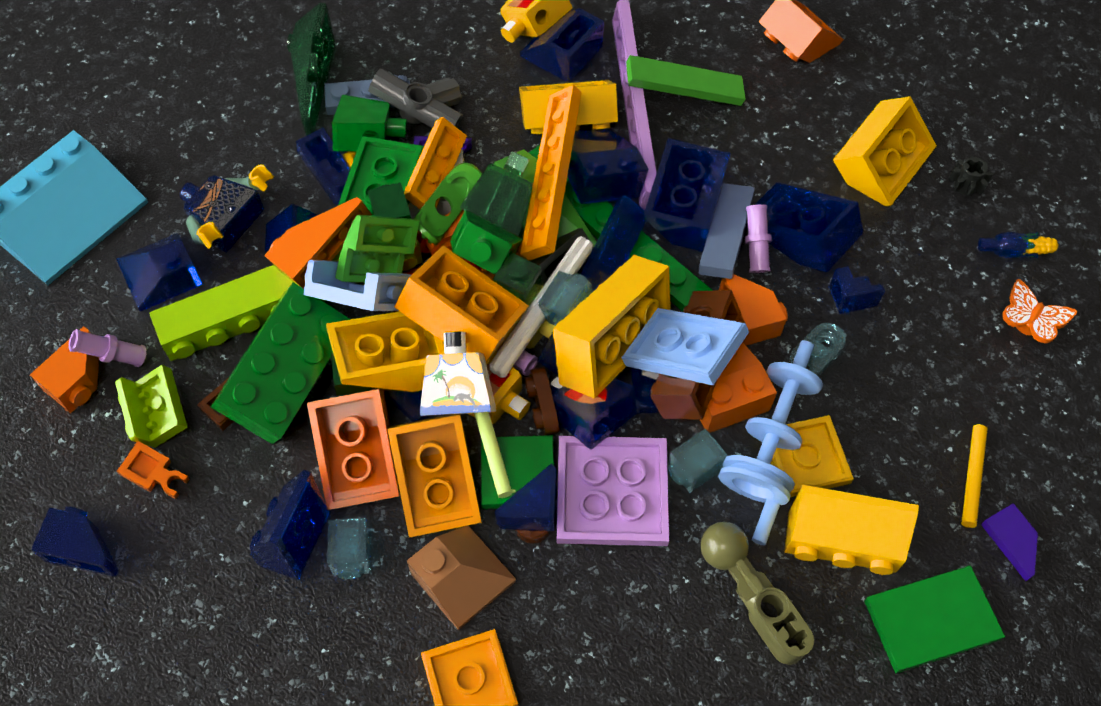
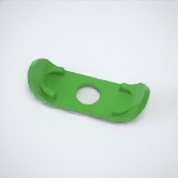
[414,163,483,245]

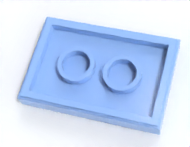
[621,308,749,385]

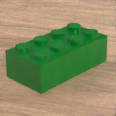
[211,282,350,444]

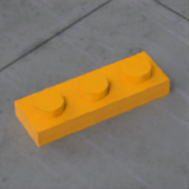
[404,117,467,209]

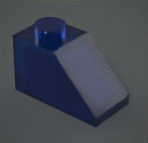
[31,506,118,577]

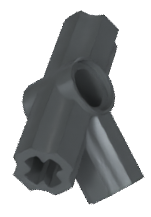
[368,68,463,128]

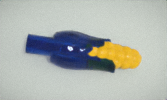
[978,232,1059,258]

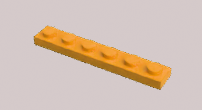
[520,85,582,261]

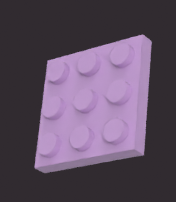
[557,436,669,546]

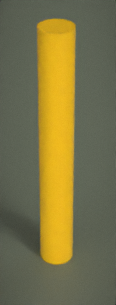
[961,424,988,528]

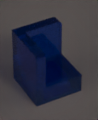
[829,267,885,314]

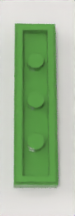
[626,55,746,106]

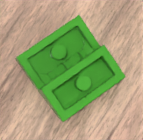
[335,215,419,282]

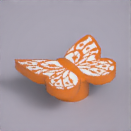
[1002,279,1077,343]

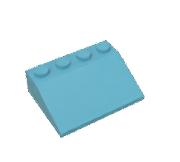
[0,130,148,285]

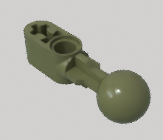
[700,522,814,665]

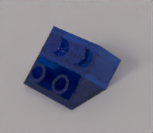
[520,8,604,83]

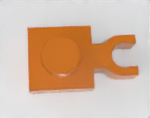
[117,441,190,499]

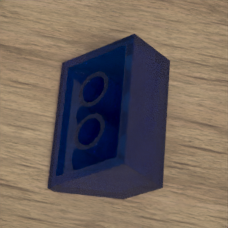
[643,138,731,252]

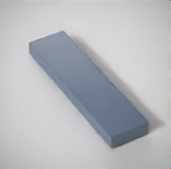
[699,183,755,279]

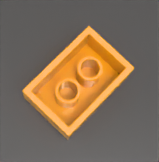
[394,245,529,364]

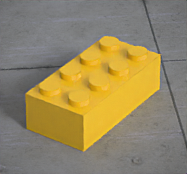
[553,255,671,399]

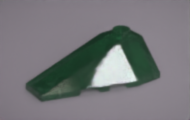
[287,3,336,138]

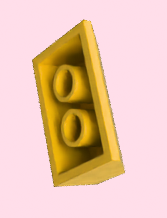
[519,80,618,134]
[833,96,937,206]
[784,485,919,575]

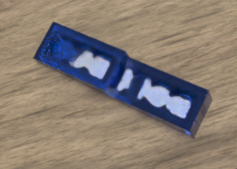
[296,128,350,206]

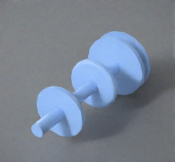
[718,340,823,545]

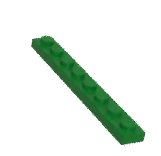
[529,145,713,312]

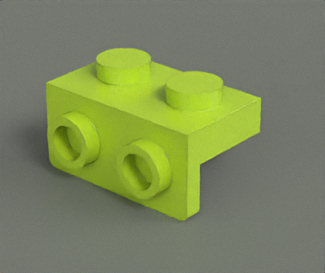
[115,365,187,448]

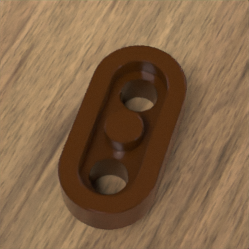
[525,367,559,435]

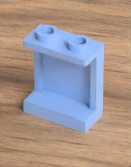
[303,260,411,311]

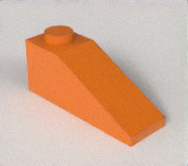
[264,197,372,289]

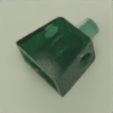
[460,151,533,236]

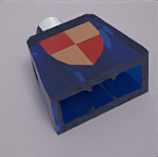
[550,377,637,450]

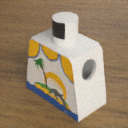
[420,332,496,416]

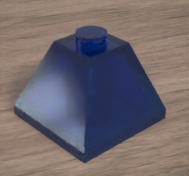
[116,233,203,312]

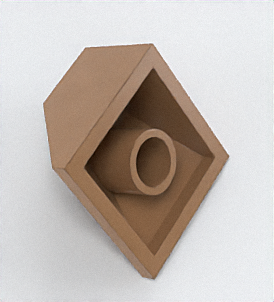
[407,526,516,630]

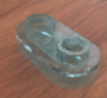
[788,323,846,377]

